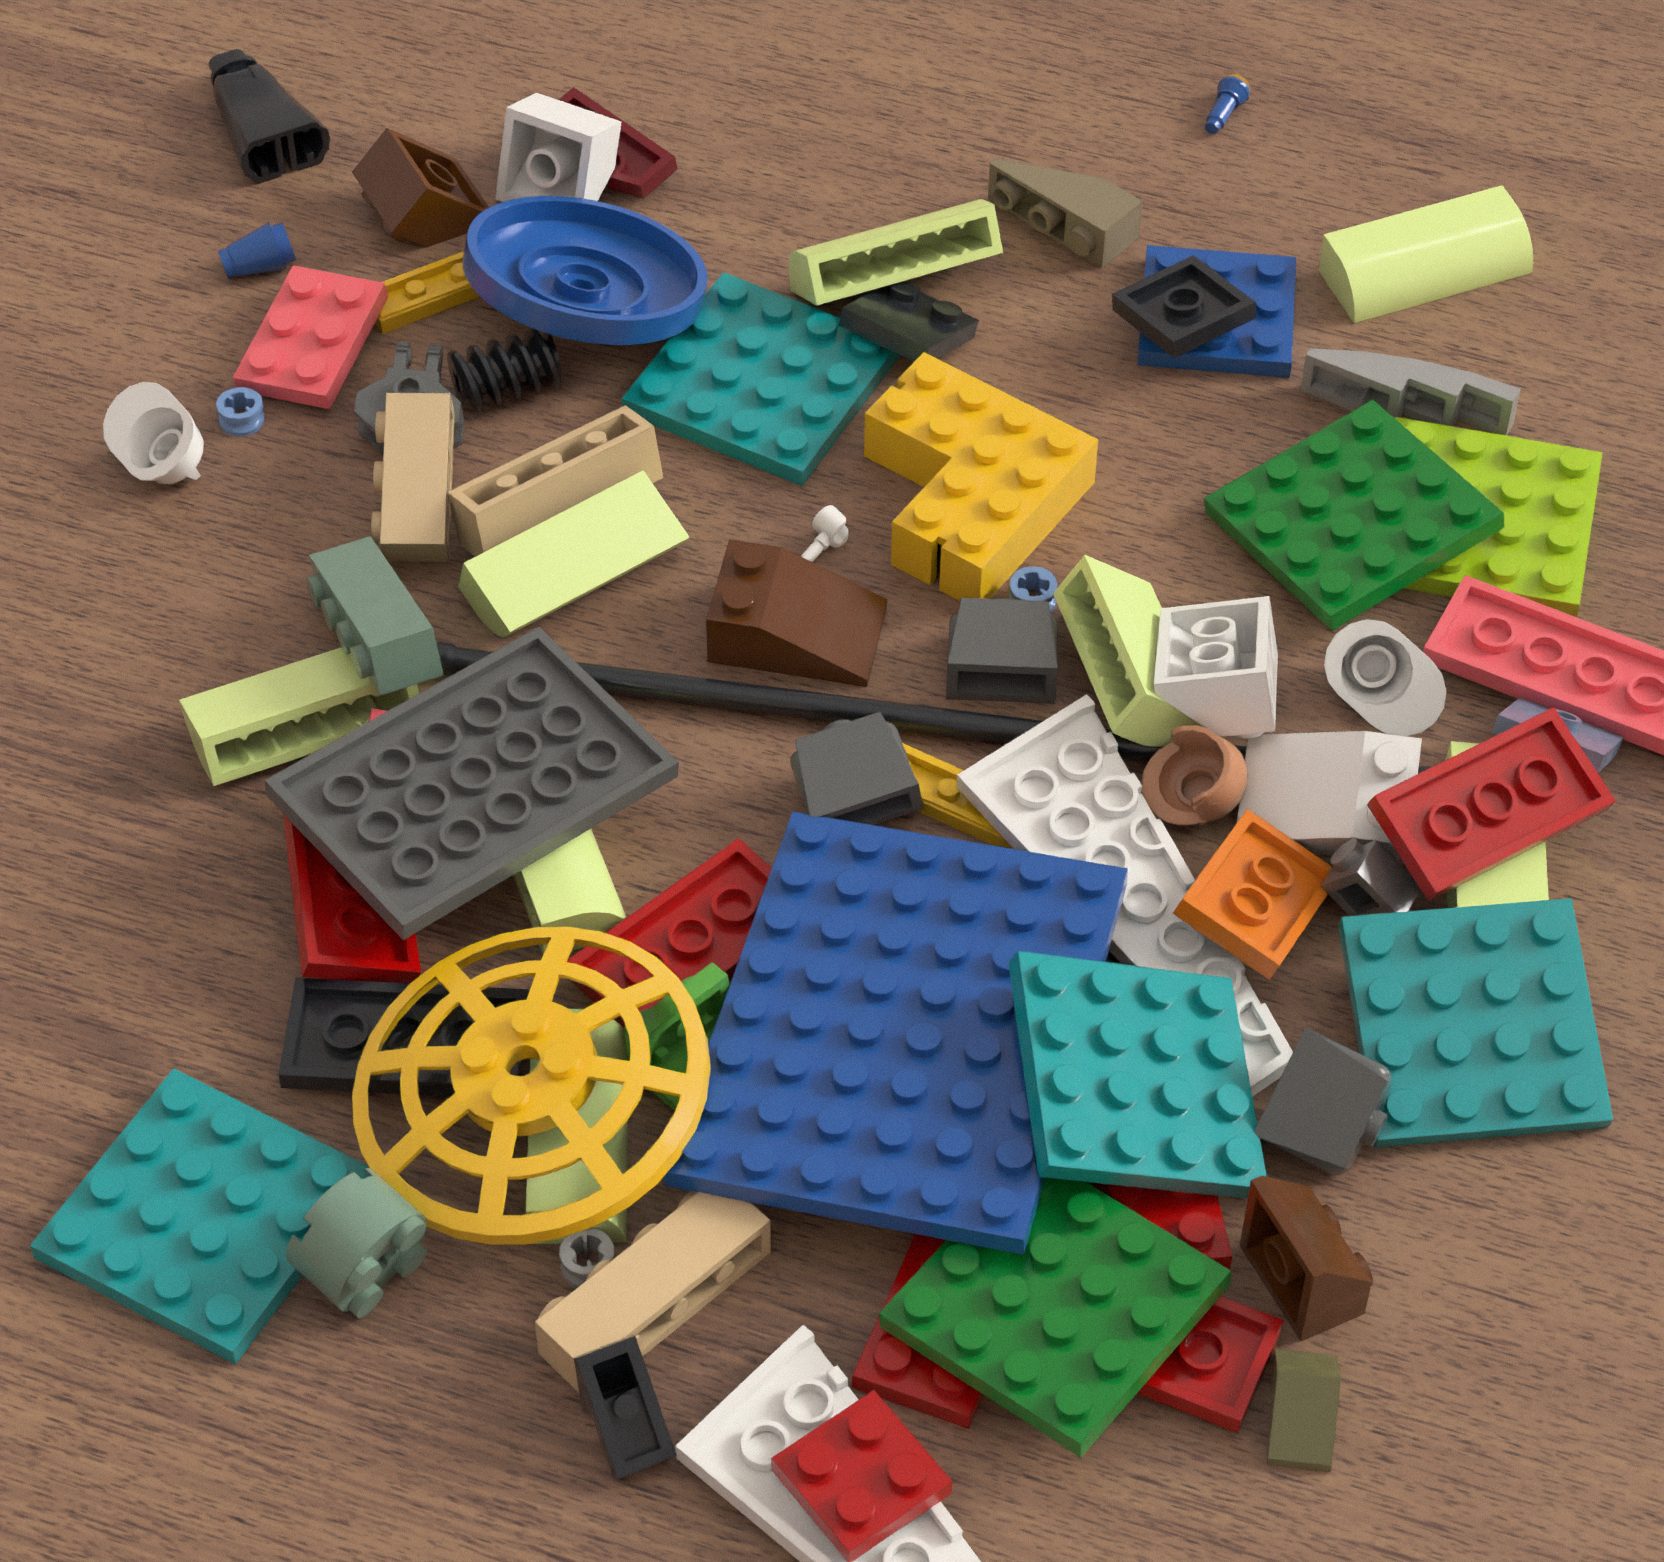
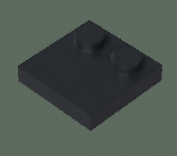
[1112,255,1256,358]
[839,281,979,362]

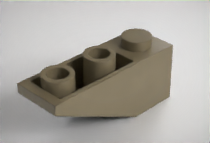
[988,158,1143,268]

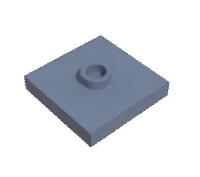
[1492,697,1624,773]

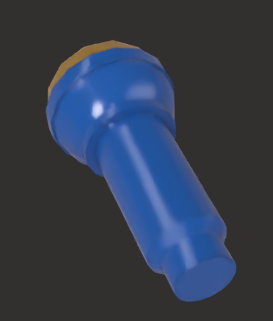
[1205,74,1250,134]

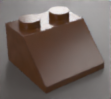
[352,128,489,247]
[1239,1175,1373,1342]

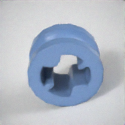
[216,387,265,437]
[1008,566,1058,614]

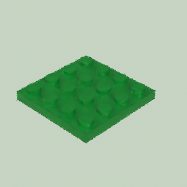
[1204,400,1505,631]
[879,1178,1231,1458]

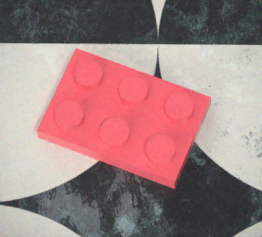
[232,265,389,409]

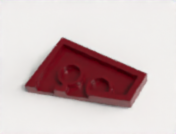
[559,87,678,199]

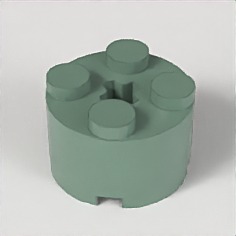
[286,1168,428,1318]

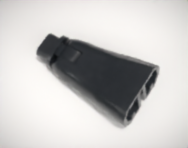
[208,49,330,184]

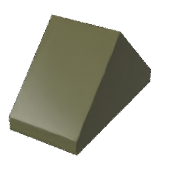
[1267,1348,1341,1472]

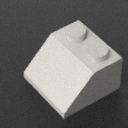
[495,93,621,202]

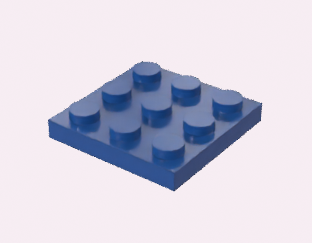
[1137,245,1296,378]

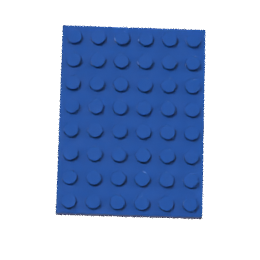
[664,812,1128,1255]

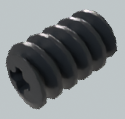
[447,328,561,412]

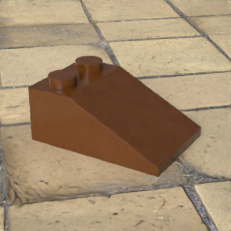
[706,539,887,687]

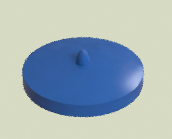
[462,196,708,345]

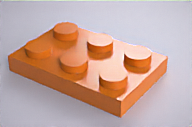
[1173,809,1332,980]

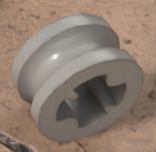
[559,1228,614,1288]

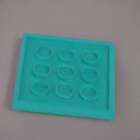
[622,272,900,486]
[1338,898,1613,1148]
[1008,951,1266,1199]
[30,1068,369,1365]

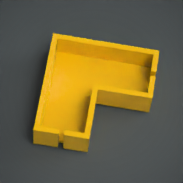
[864,352,1099,601]

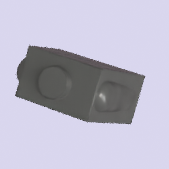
[946,598,1058,704]
[790,712,924,825]
[1254,1027,1392,1176]

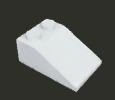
[1237,731,1422,866]

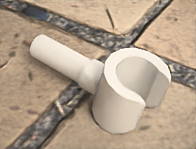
[801,505,849,562]

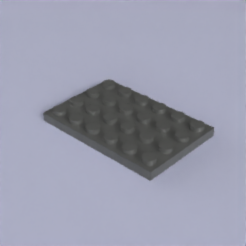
[265,627,679,940]

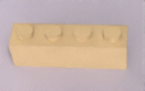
[448,405,663,557]
[535,1191,771,1392]

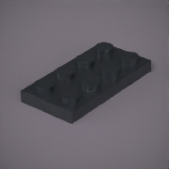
[279,978,529,1097]

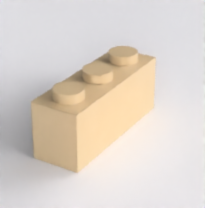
[371,393,455,562]

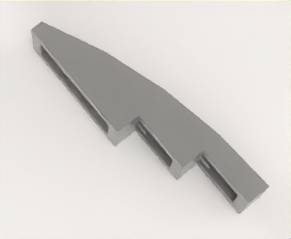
[1300,348,1521,436]

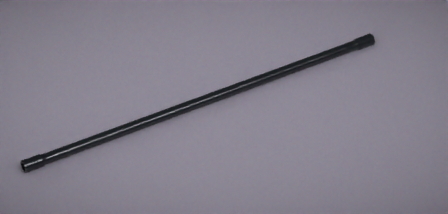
[436,642,1431,774]

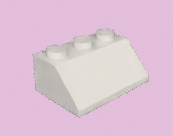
[1154,596,1278,739]

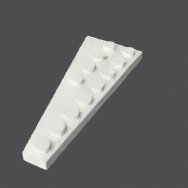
[957,694,1293,1097]
[675,1325,981,1562]

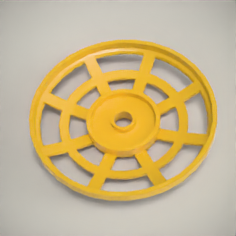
[352,927,711,1245]

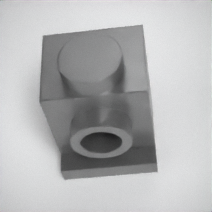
[1321,839,1421,916]

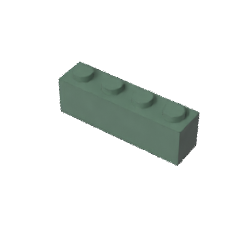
[306,536,443,696]

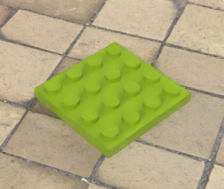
[1395,417,1603,617]

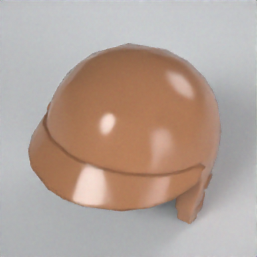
[1141,725,1248,825]

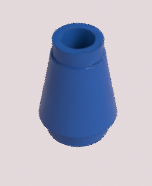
[218,222,296,279]

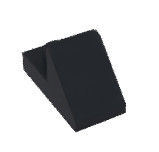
[574,1335,677,1479]

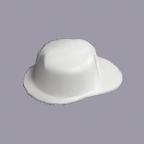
[103,382,204,484]
[1324,619,1447,736]

